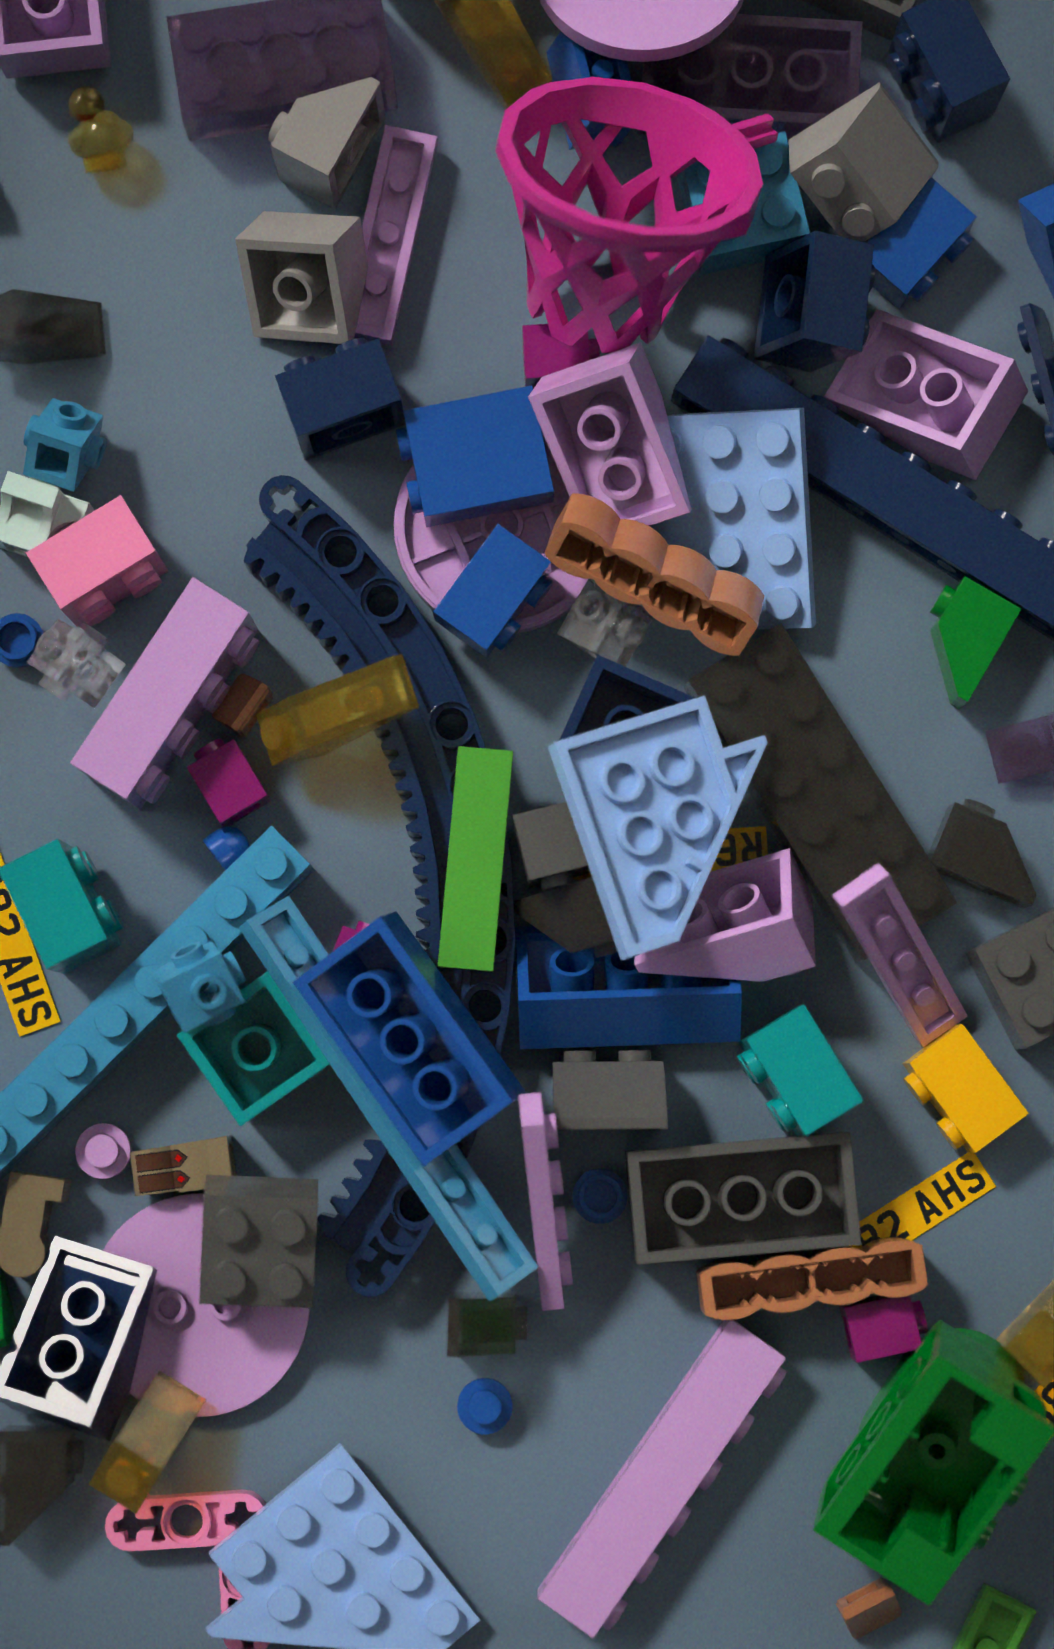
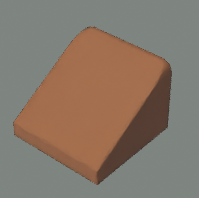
[212,674,274,738]
[836,1578,902,1639]

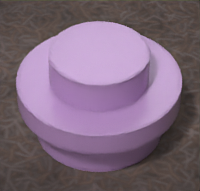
[75,1123,131,1179]

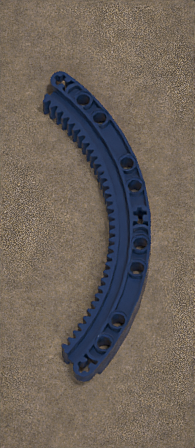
[243,475,515,1297]

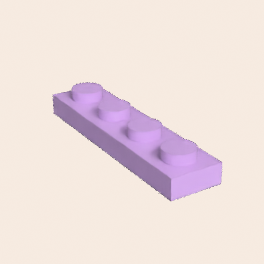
[354,125,438,346]
[832,863,968,1047]
[518,1092,573,1311]

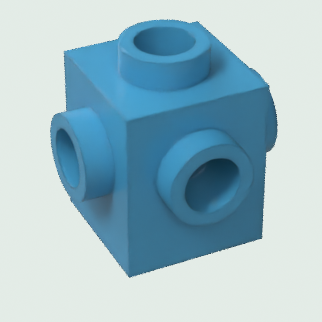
[23,398,107,492]
[152,941,246,1033]

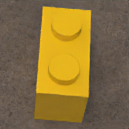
[902,1024,1029,1153]

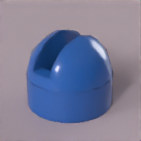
[202,826,250,871]

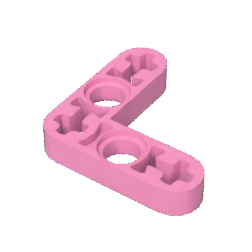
[105,1489,270,1649]

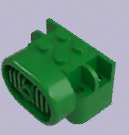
[813,1320,1054,1606]

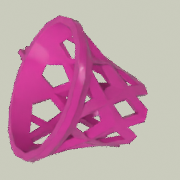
[496,77,778,353]

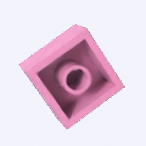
[26,495,168,627]

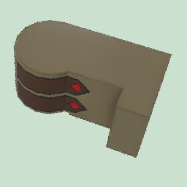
[130,1135,237,1196]
[0,1171,72,1277]

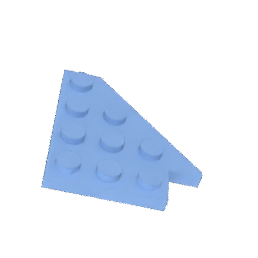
[650,408,816,629]
[547,696,767,961]
[206,1443,480,1649]

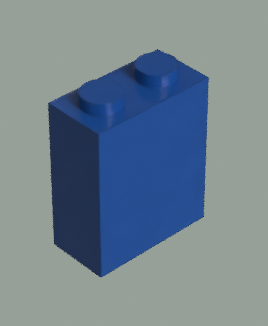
[396,385,554,528]

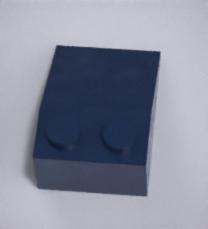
[0,1236,157,1442]

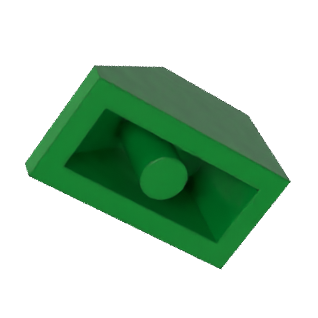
[930,576,1021,709]

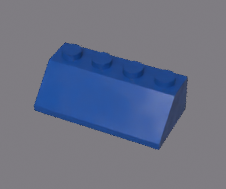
[293,911,526,1166]
[516,924,742,1049]

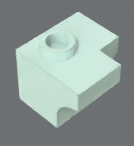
[0,471,95,557]

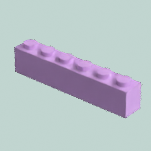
[537,1320,787,1638]

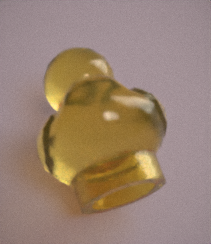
[68,86,133,174]

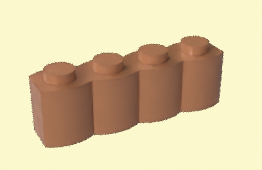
[544,493,764,656]
[696,1237,928,1320]

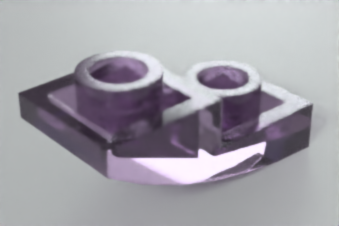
[985,712,1054,784]

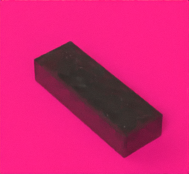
[684,623,957,964]

